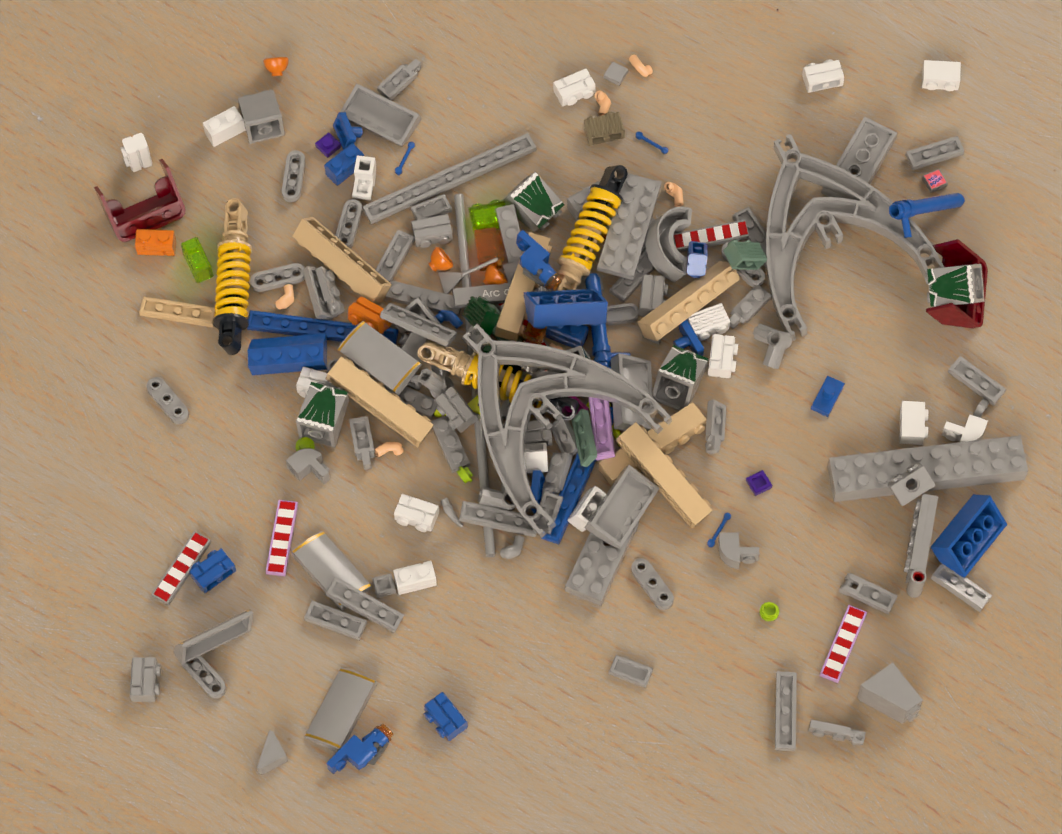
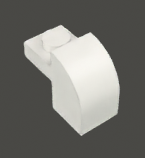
[352,156,376,200]
[942,414,988,442]

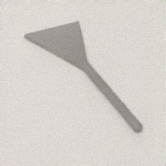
[438,258,498,294]

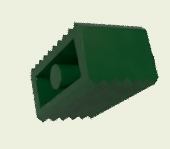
[462,296,501,335]

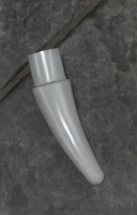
[441,498,463,527]

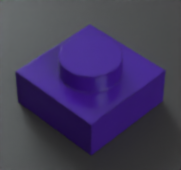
[315,132,341,158]

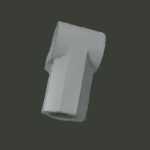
[753,323,792,369]
[418,365,454,399]
[478,481,515,511]

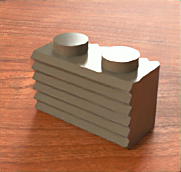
[584,112,625,146]

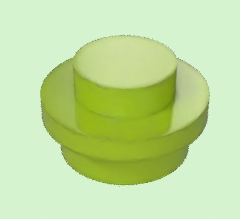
[295,437,315,451]
[456,466,473,484]
[759,602,779,621]

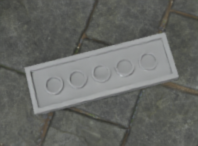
[597,173,661,280]

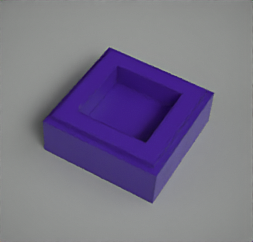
[746,470,773,496]

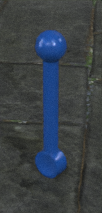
[636,132,668,154]
[395,141,415,175]
[707,513,731,547]

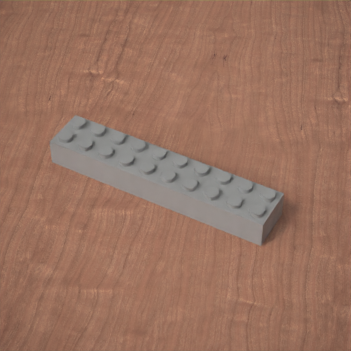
[827,435,1028,502]

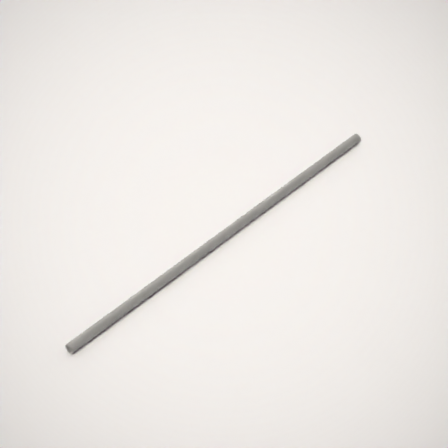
[454,194,495,557]

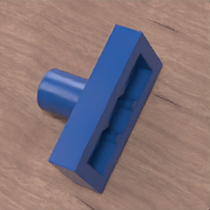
[333,112,363,149]
[673,319,704,356]
[811,376,845,417]
[530,470,545,514]

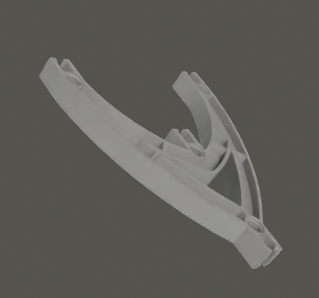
[766,134,944,341]
[463,324,672,538]

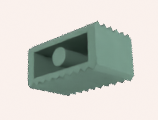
[723,240,767,270]

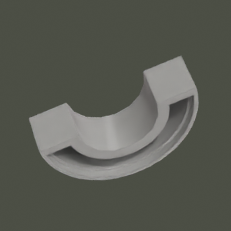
[645,207,692,282]

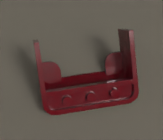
[94,159,186,242]
[926,239,988,329]

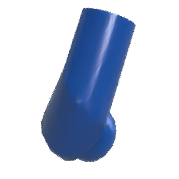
[435,310,463,329]

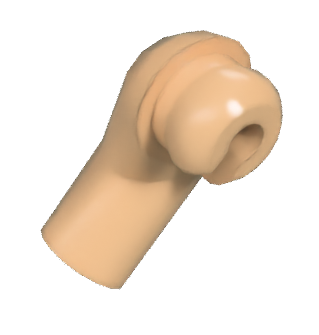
[629,54,653,77]
[594,90,611,116]
[664,182,684,207]
[275,284,294,310]
[374,442,404,457]

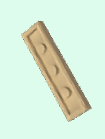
[139,296,215,327]

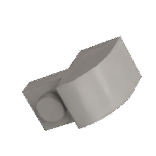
[286,449,330,484]
[718,532,759,569]

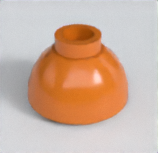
[263,57,289,76]
[428,247,453,272]
[483,264,508,285]

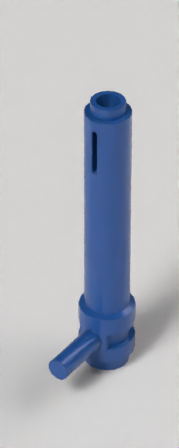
[889,193,965,238]
[585,273,631,369]

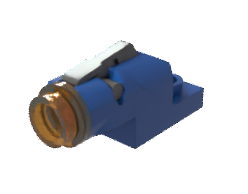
[516,230,562,291]
[326,724,393,774]

